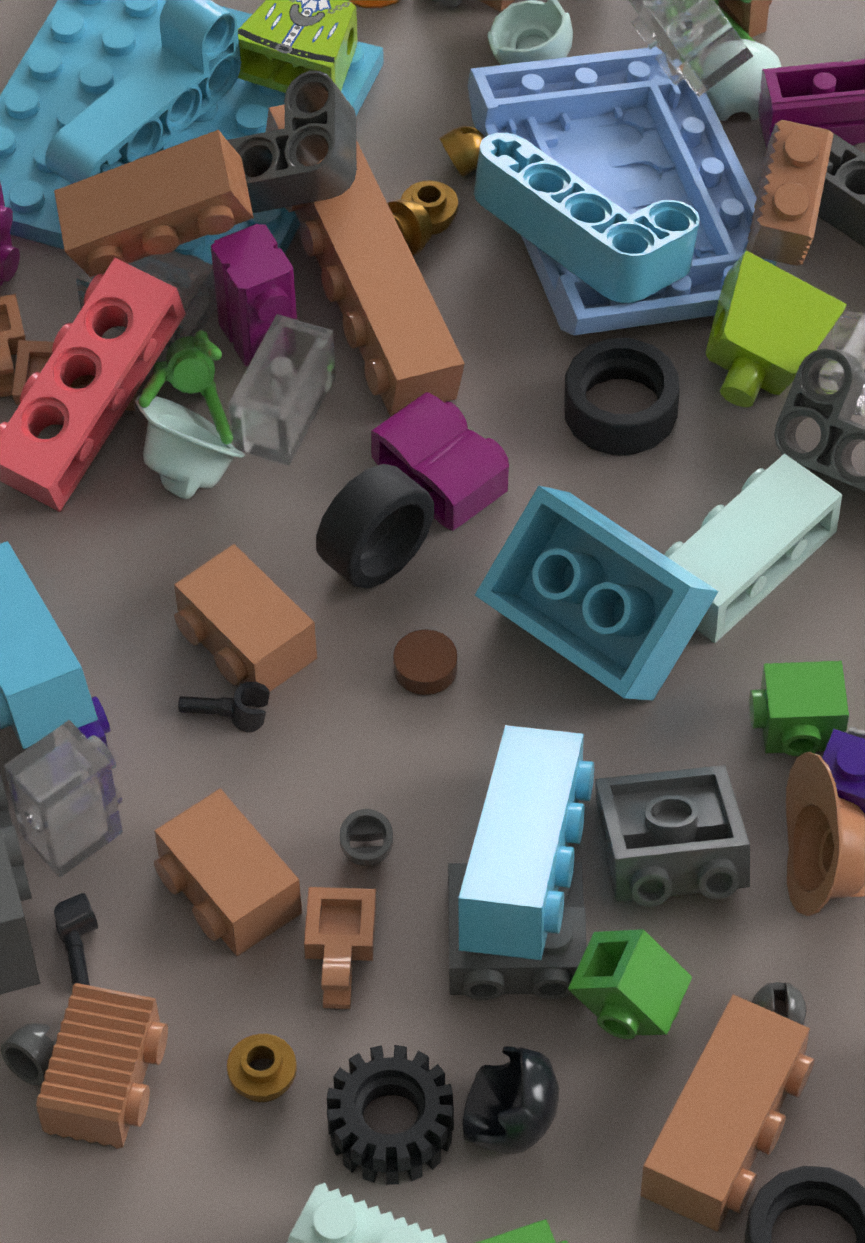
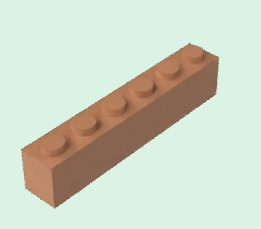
[266,104,465,416]

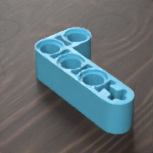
[45,0,241,184]
[474,133,700,303]

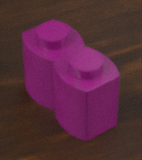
[371,392,509,531]

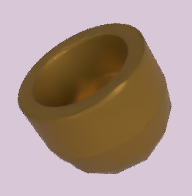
[439,126,484,177]

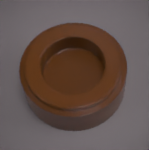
[393,629,457,695]

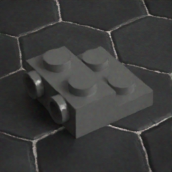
[595,765,750,907]
[448,862,587,1000]

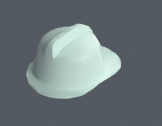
[135,395,245,499]

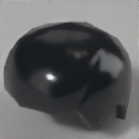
[462,1046,559,1154]

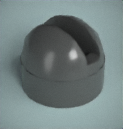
[340,809,393,867]
[752,982,806,1025]
[1,1023,57,1085]

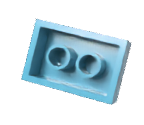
[475,486,719,701]

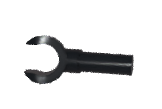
[178,682,270,733]
[54,893,98,986]

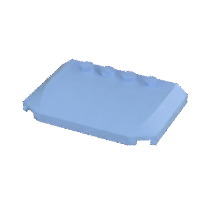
[468,47,777,336]

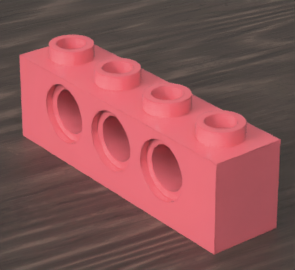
[0,258,186,512]

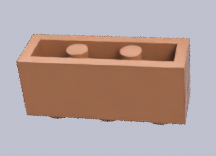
[54,130,254,277]
[640,994,815,1232]

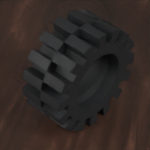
[326,1045,454,1185]

